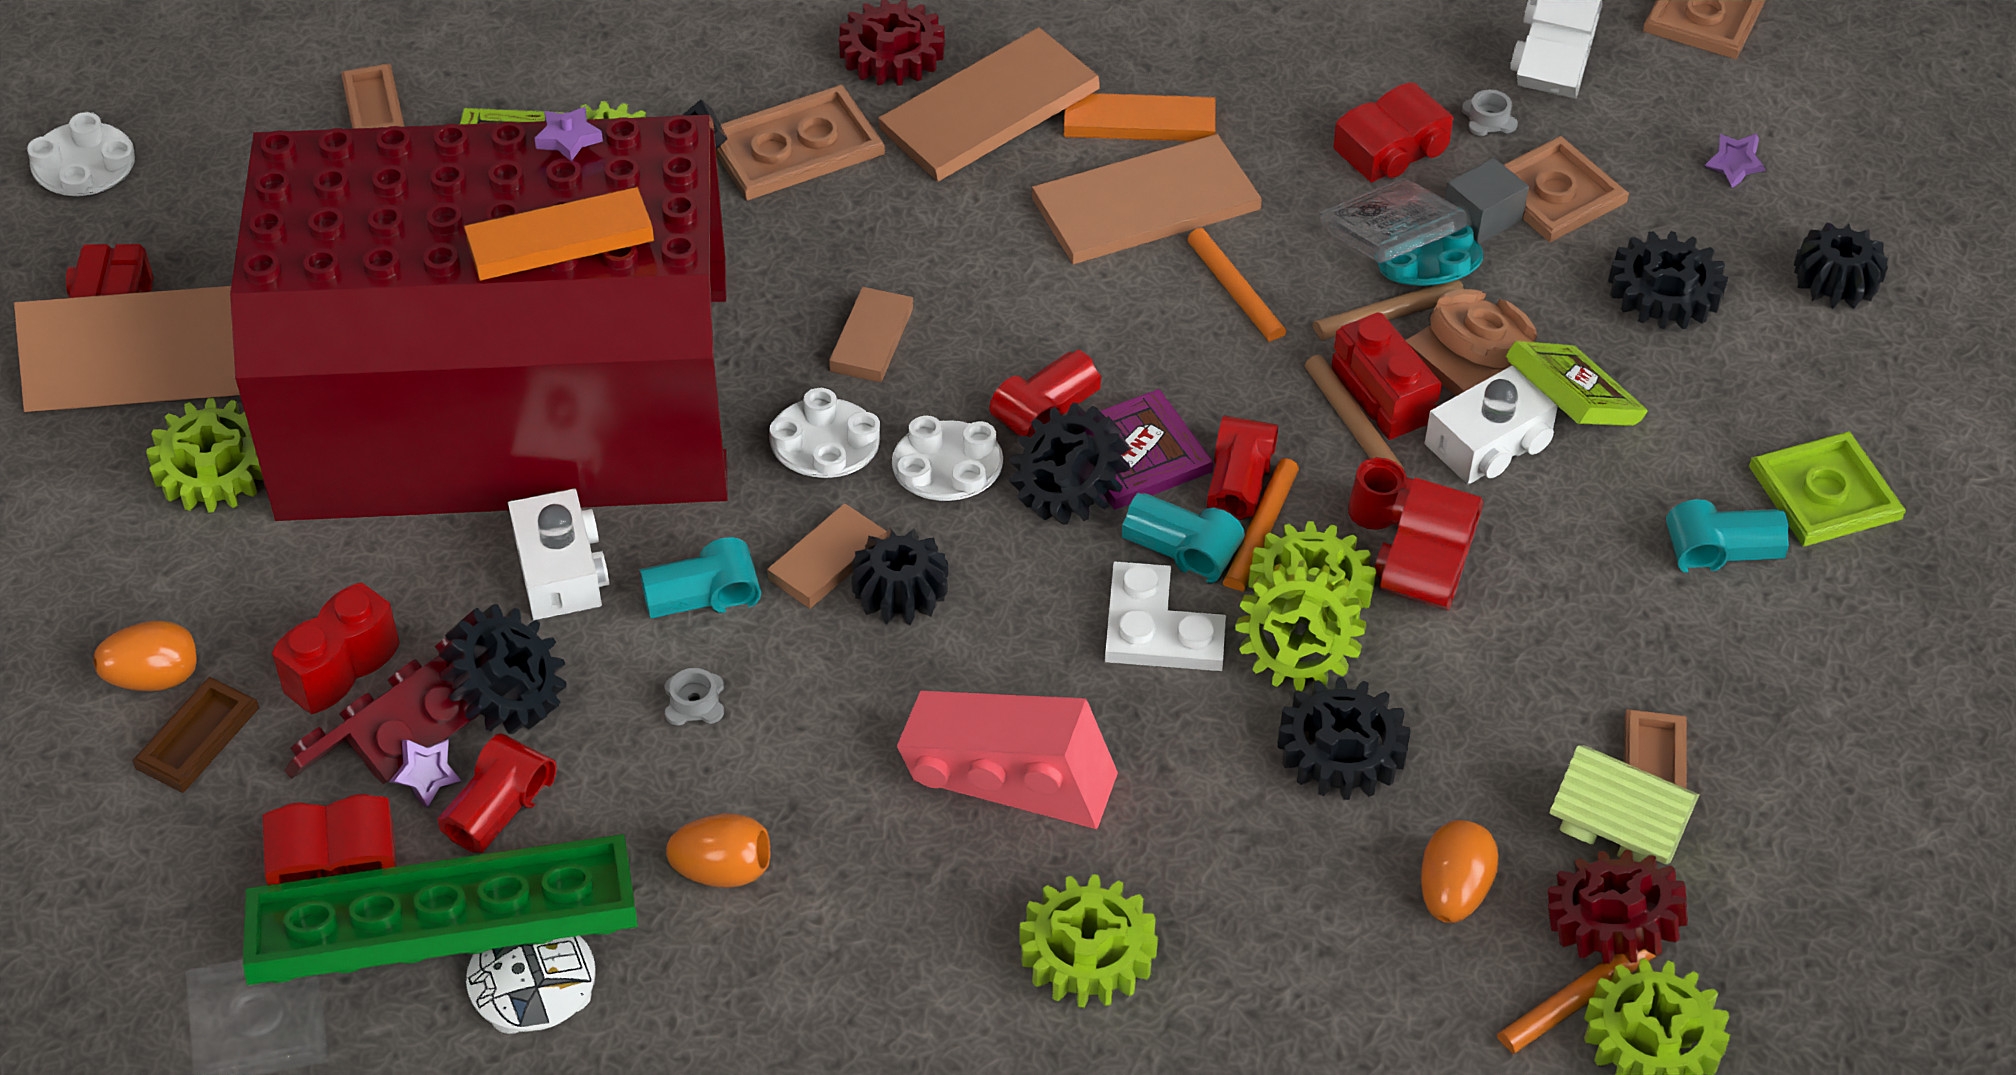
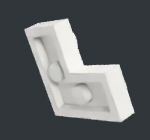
[1105,562,1226,671]

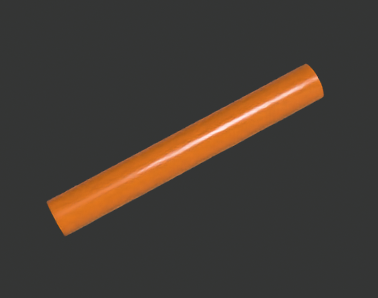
[1187,228,1286,342]
[1223,458,1299,592]
[1497,949,1656,1054]

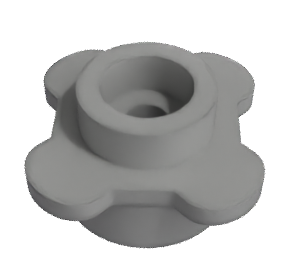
[1462,90,1518,136]
[664,668,724,726]

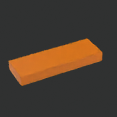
[1064,93,1215,141]
[464,187,654,281]

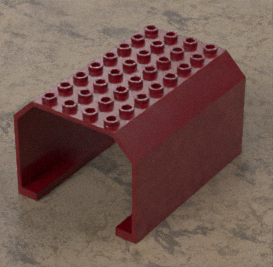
[230,115,728,521]

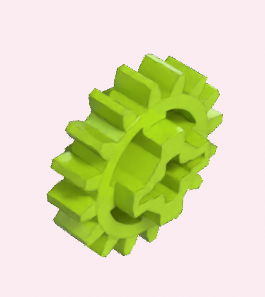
[146,398,263,513]
[1248,521,1376,631]
[1236,560,1366,692]
[1019,874,1158,1008]
[1584,959,1730,1075]

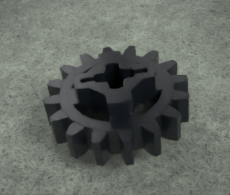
[1608,231,1728,329]
[1009,403,1130,525]
[438,604,567,734]
[1277,677,1411,800]

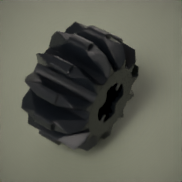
[1794,222,1888,309]
[851,528,949,625]

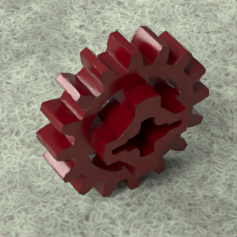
[838,0,945,86]
[1548,850,1688,964]

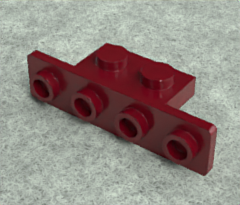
[284,637,480,785]

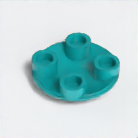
[1378,224,1483,286]

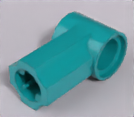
[1122,493,1245,584]
[1666,499,1789,573]
[639,537,761,619]

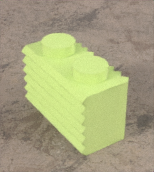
[1549,745,1699,865]

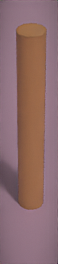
[1313,279,1464,341]
[1305,354,1404,470]

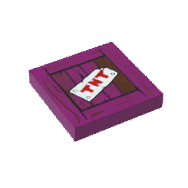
[1088,389,1213,510]

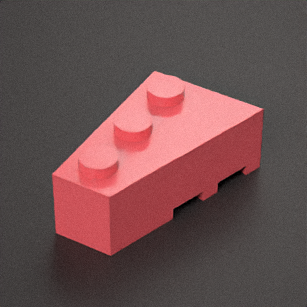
[897,691,1118,829]

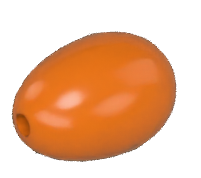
[93,621,196,691]
[666,813,770,888]
[1421,820,1498,923]

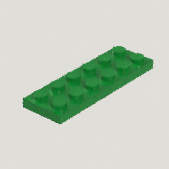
[243,834,638,985]

